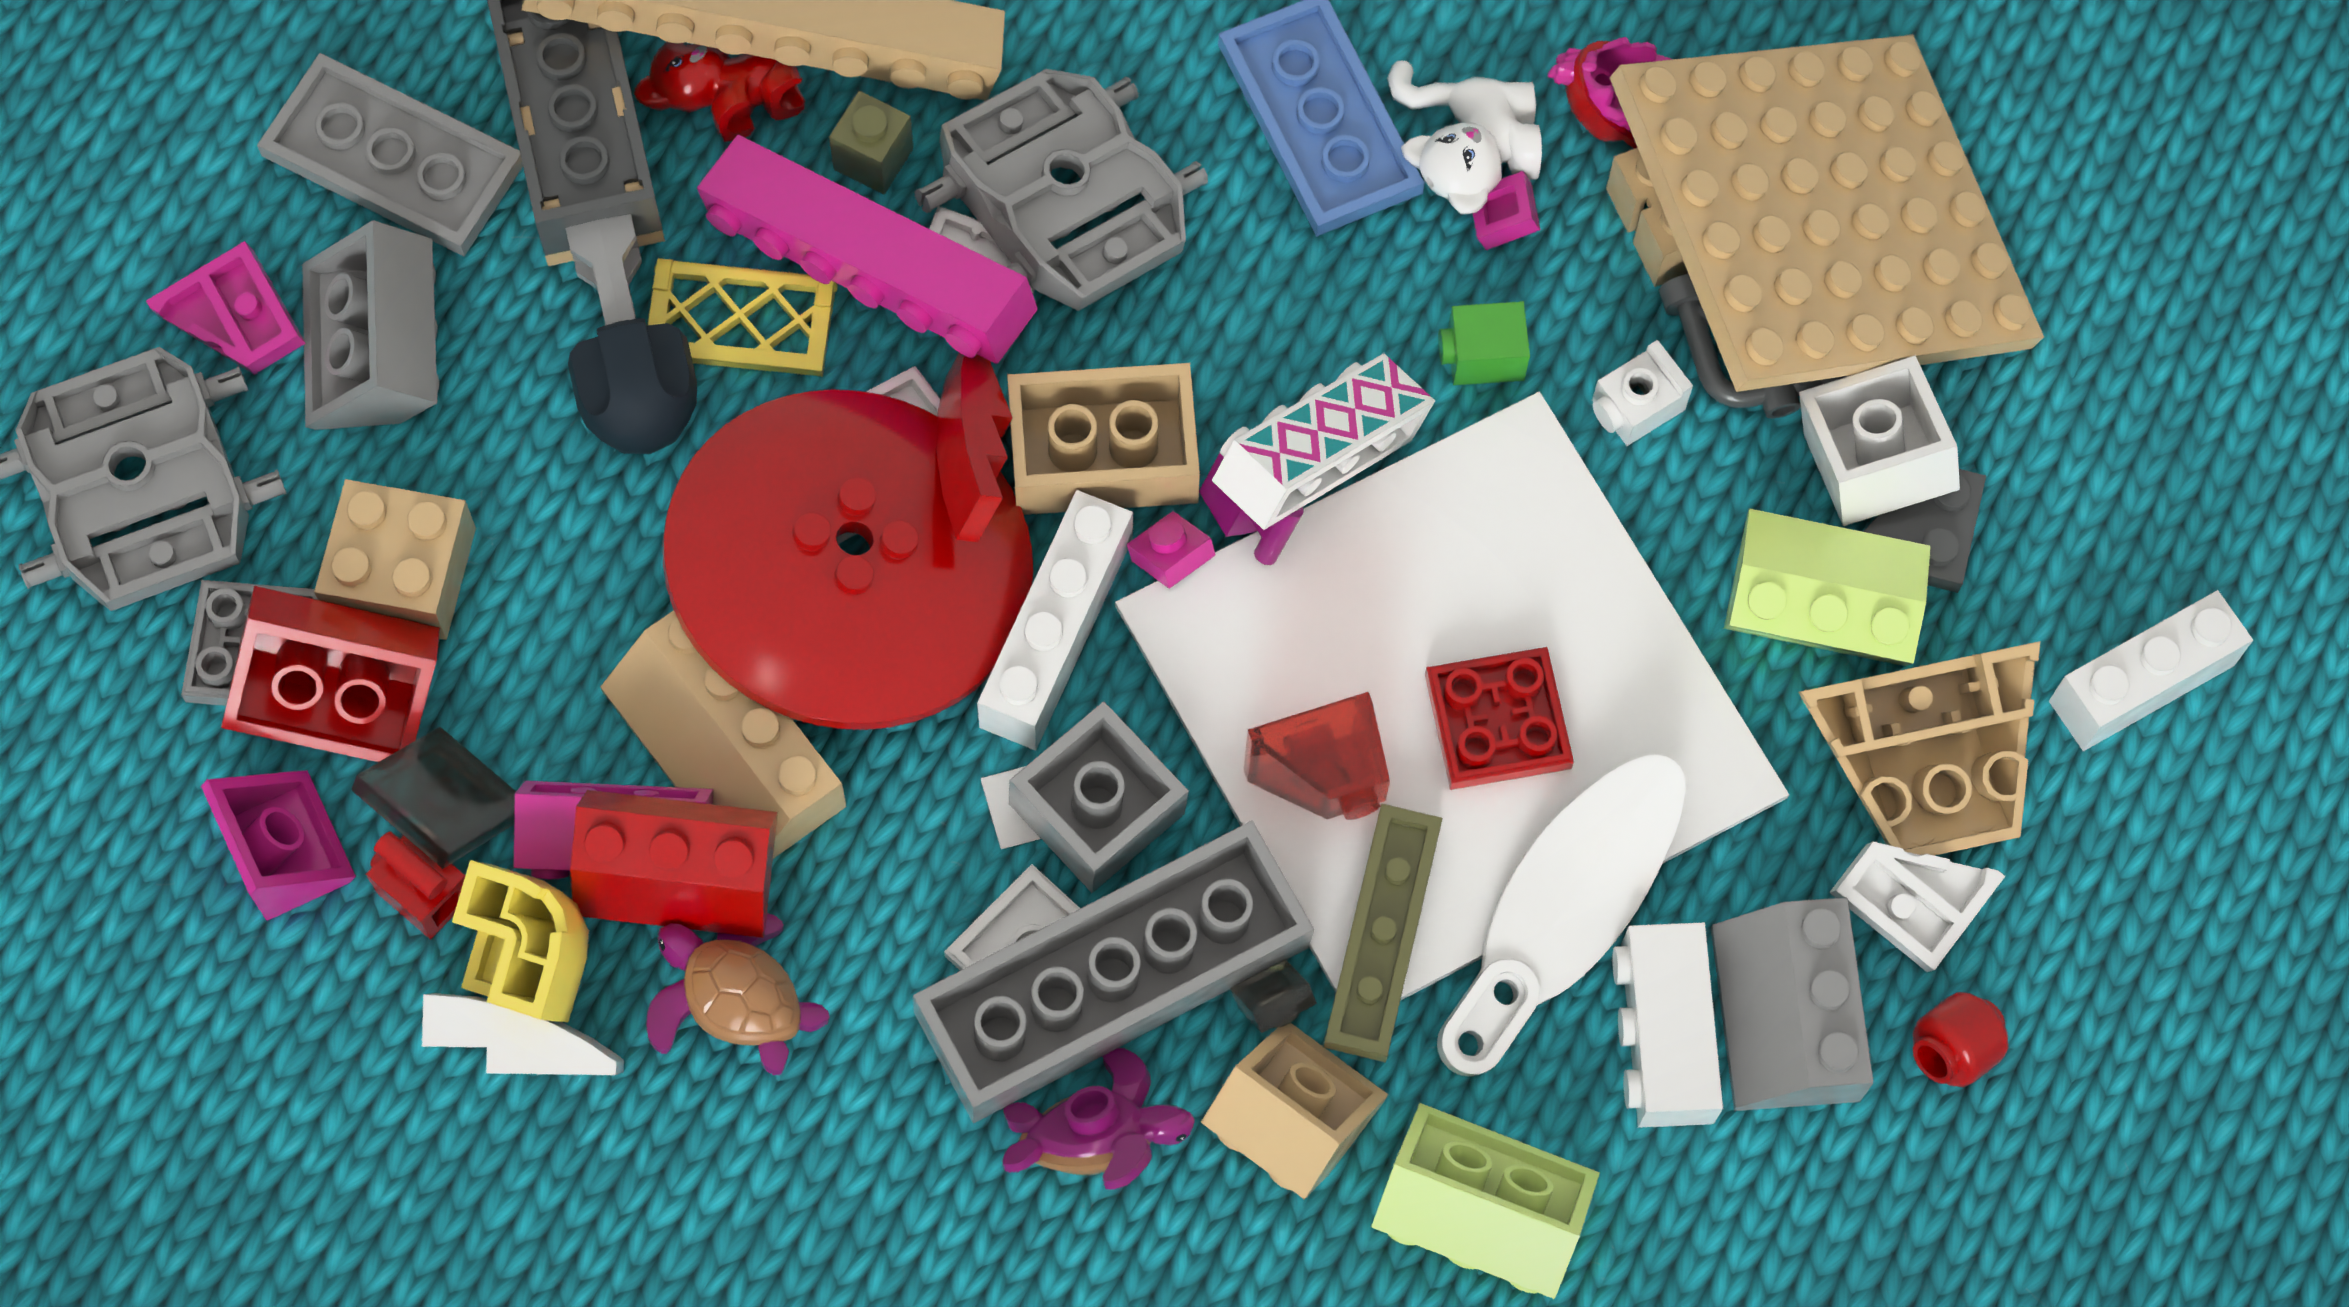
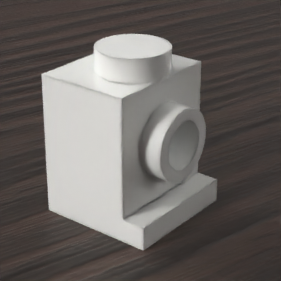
[1592,340,1693,446]

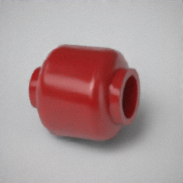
[1913,992,2009,1087]

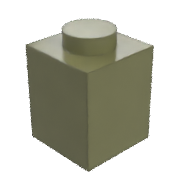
[829,91,914,195]

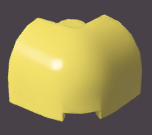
[452,860,589,1022]

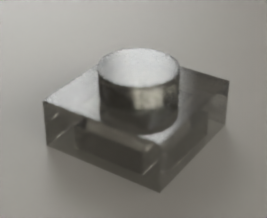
[1230,959,1317,1033]

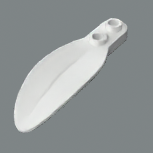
[1437,754,1686,1076]

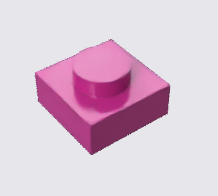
[1473,171,1541,250]
[1127,511,1216,589]

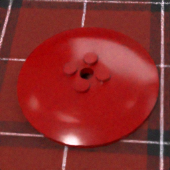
[662,389,1033,730]

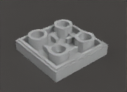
[181,580,318,706]

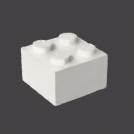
[1799,355,1960,526]

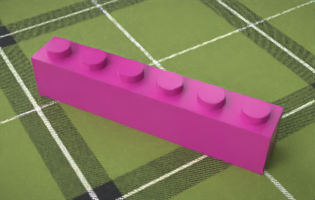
[697,135,1038,364]

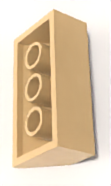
[600,610,846,859]

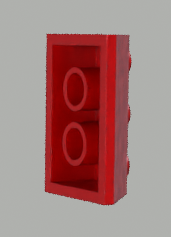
[221,586,440,769]
[570,790,778,938]

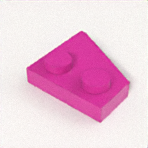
[146,241,306,375]

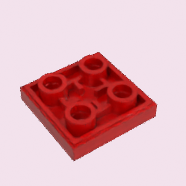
[1425,647,1574,790]

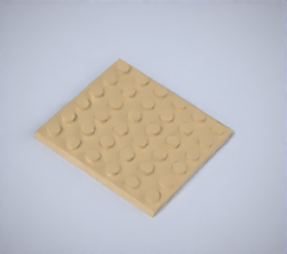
[1610,35,2044,392]

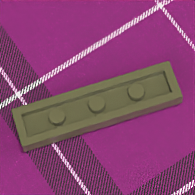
[1323,803,1443,1062]

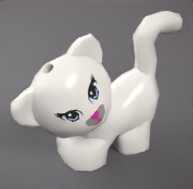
[1387,60,1542,214]

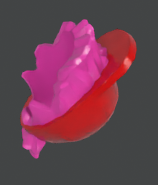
[1548,37,1673,149]

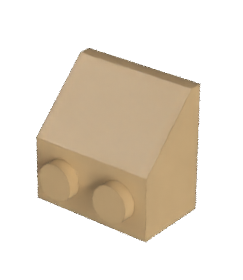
[1201,1020,1388,1200]

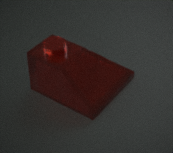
[1244,692,1390,820]

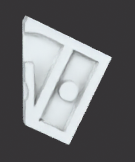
[1829,842,2005,972]

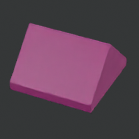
[201,770,356,921]

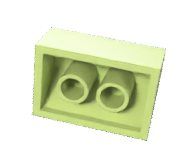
[1724,509,1930,666]
[1371,1103,1600,1299]

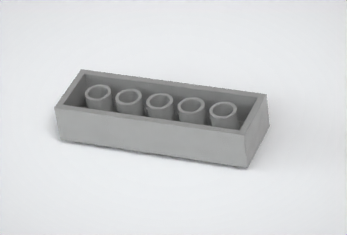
[913,820,1314,1124]

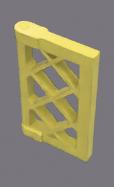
[647,258,838,377]

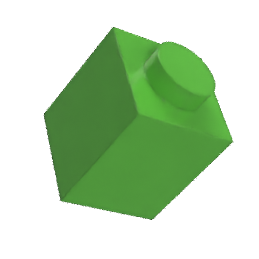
[1438,301,1530,386]

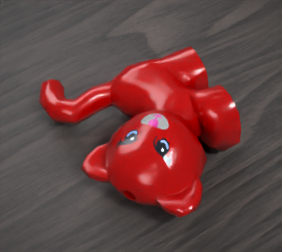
[634,42,805,142]

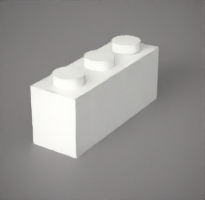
[2049,590,2253,751]
[1612,923,1723,1128]

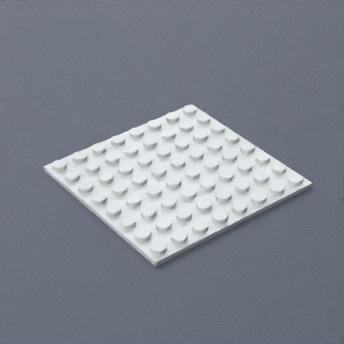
[1115,391,1789,1001]

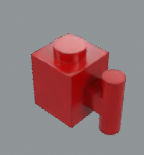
[366,828,465,940]

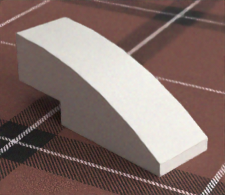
[422,993,624,1075]

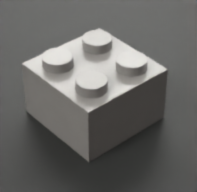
[1009,701,1189,893]

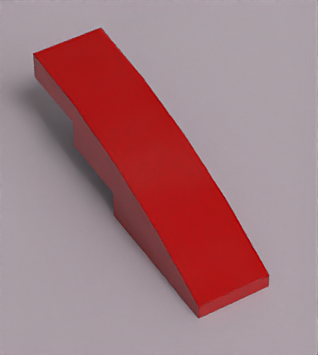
[936,353,1013,542]

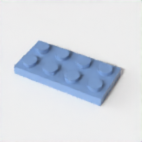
[1218,0,1425,237]

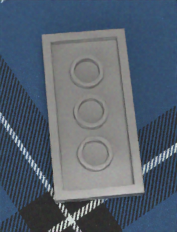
[257,53,523,256]

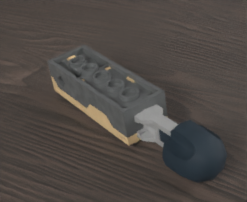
[487,0,697,454]

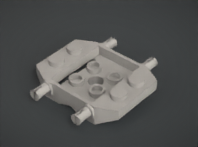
[915,69,1208,311]
[0,347,287,611]

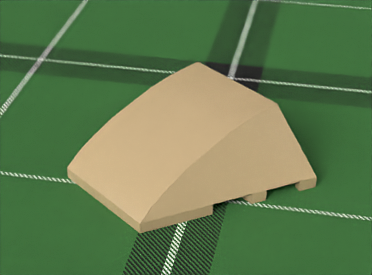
[1798,641,2041,856]

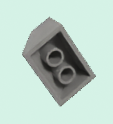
[302,220,439,430]
[1711,897,1874,1111]

